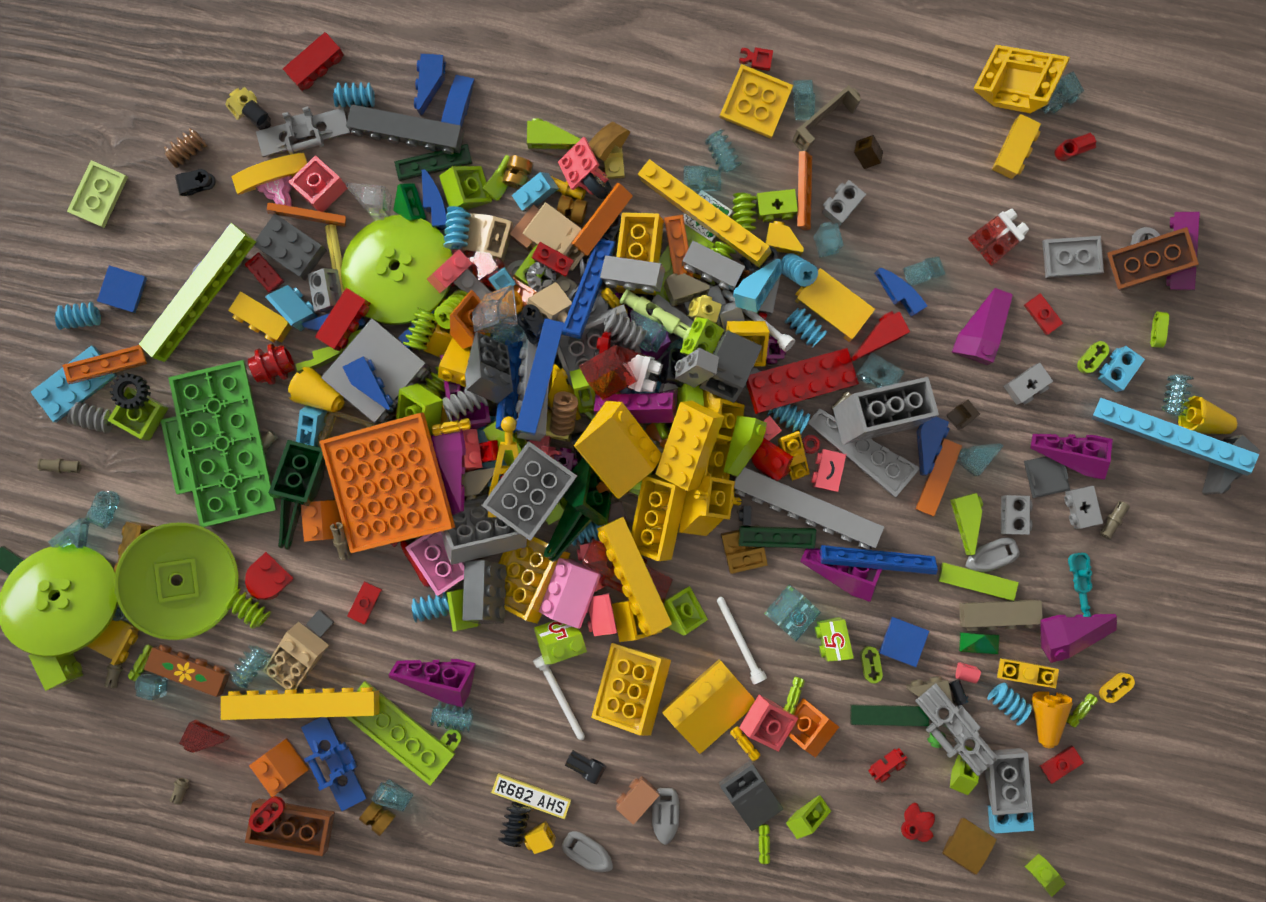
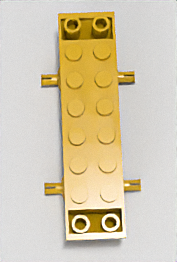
[679,389,745,536]

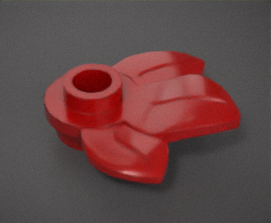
[901,803,935,842]

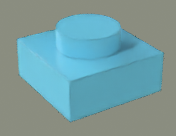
[489,267,516,294]

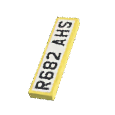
[491,773,571,819]

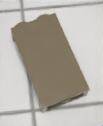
[792,85,861,152]

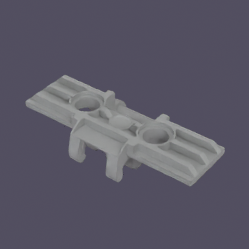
[256,106,350,157]
[915,683,998,776]

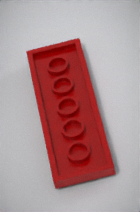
[746,348,859,414]

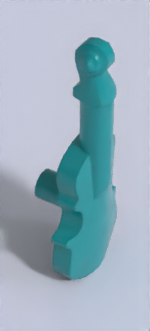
[1068,553,1093,617]

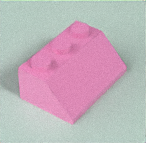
[405,531,465,596]
[538,558,601,629]

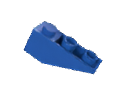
[414,54,446,116]
[343,356,394,412]
[916,416,950,476]

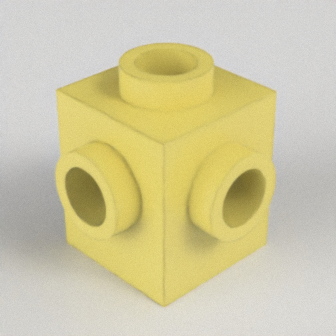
[225,87,257,120]
[688,295,722,323]

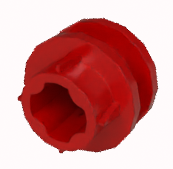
[248,343,295,385]

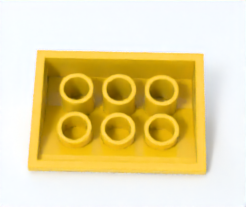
[574,401,662,499]
[498,536,570,624]
[591,643,671,736]
[662,659,755,754]

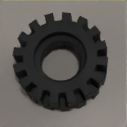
[110,373,151,410]

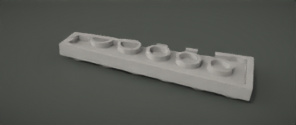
[808,408,920,497]

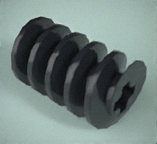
[498,802,531,847]

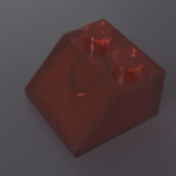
[579,346,637,400]

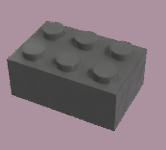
[254,213,327,281]
[463,560,507,624]

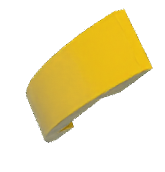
[231,153,307,195]

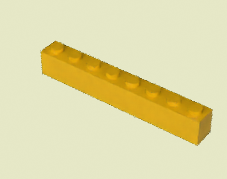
[638,159,771,268]
[221,687,379,720]

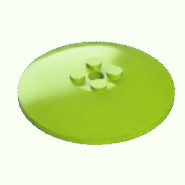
[341,215,453,325]
[114,522,239,640]
[0,544,118,657]

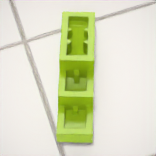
[296,329,362,373]

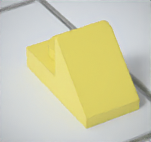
[604,145,625,179]

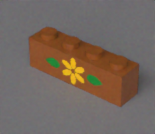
[144,644,231,697]

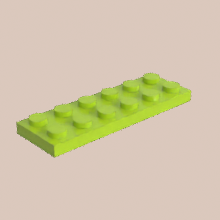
[346,681,456,786]

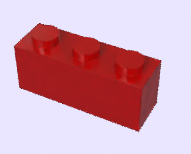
[282,32,344,91]
[315,288,370,351]

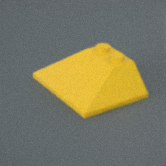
[974,45,1070,113]

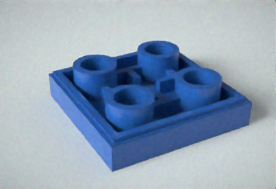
[97,265,147,313]
[879,617,929,667]

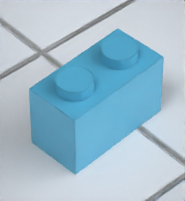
[512,172,559,211]

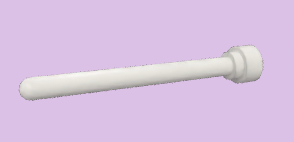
[722,290,795,352]
[717,597,767,685]
[533,656,585,740]

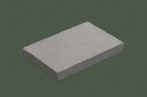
[1042,236,1104,278]

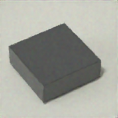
[306,610,334,637]

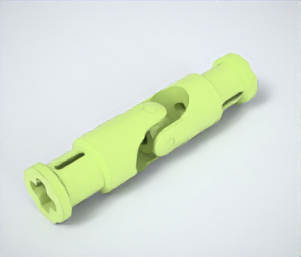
[619,289,691,341]

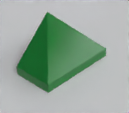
[393,183,426,221]
[959,632,999,654]

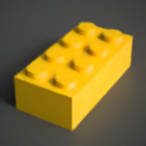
[615,213,664,295]
[655,400,724,491]
[631,474,687,561]

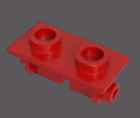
[531,242,574,277]
[868,748,908,783]

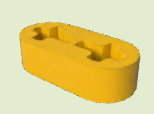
[1099,672,1135,703]

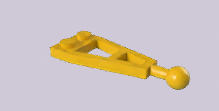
[488,416,519,517]

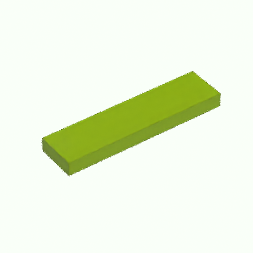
[938,563,1019,601]

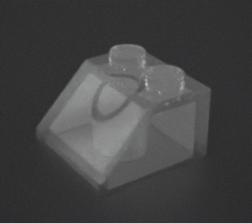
[346,182,392,220]
[472,285,518,333]

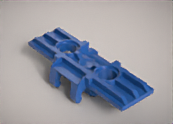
[301,717,367,811]

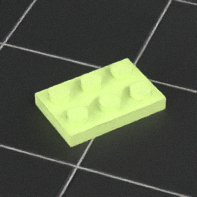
[67,160,128,228]

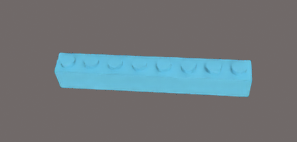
[1092,398,1259,476]

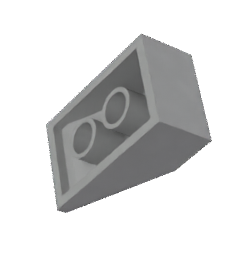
[984,748,1033,815]

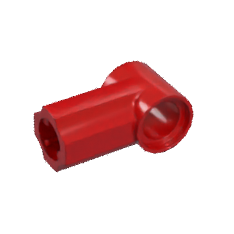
[1055,132,1097,161]

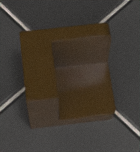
[854,135,883,169]
[947,399,980,430]

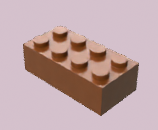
[1107,227,1199,291]
[245,798,335,856]

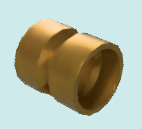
[502,155,533,189]
[557,195,588,226]
[358,799,396,836]

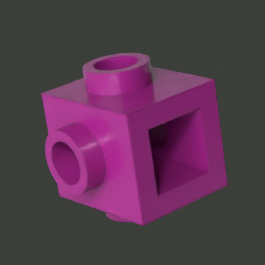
[766,336,786,364]
[554,448,578,471]

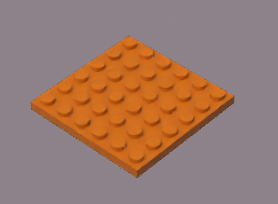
[320,412,455,553]

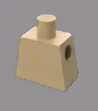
[527,282,572,323]

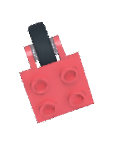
[558,137,612,199]

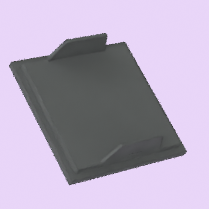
[1024,456,1070,498]

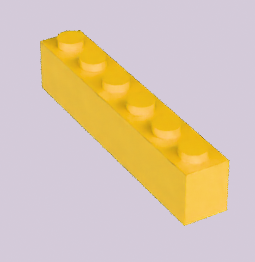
[597,517,672,635]

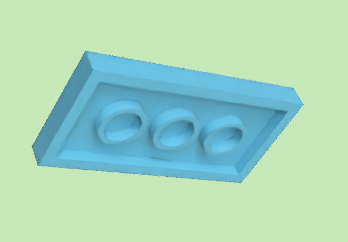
[31,345,117,422]

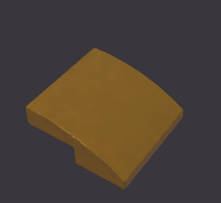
[589,122,630,161]
[721,525,768,574]
[942,818,997,875]

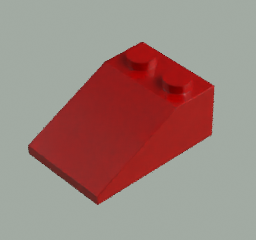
[851,311,910,362]

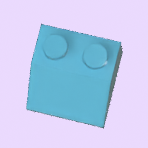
[266,285,318,331]

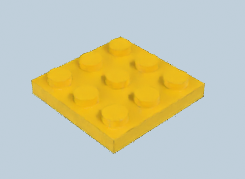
[719,64,793,139]

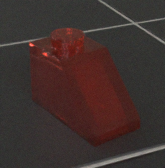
[463,250,505,288]
[179,720,230,753]

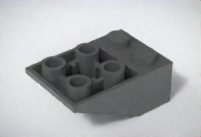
[700,330,762,403]
[465,332,513,403]
[1202,435,1260,495]
[719,760,784,831]

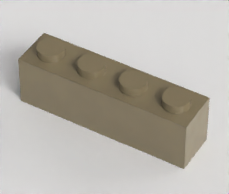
[959,600,1043,631]

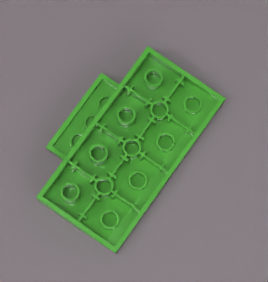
[161,360,277,528]

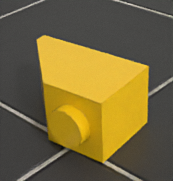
[765,221,804,256]
[524,821,556,854]

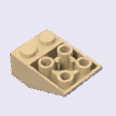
[523,202,584,271]
[457,212,514,262]
[263,622,329,689]

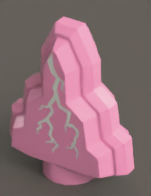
[256,175,292,206]

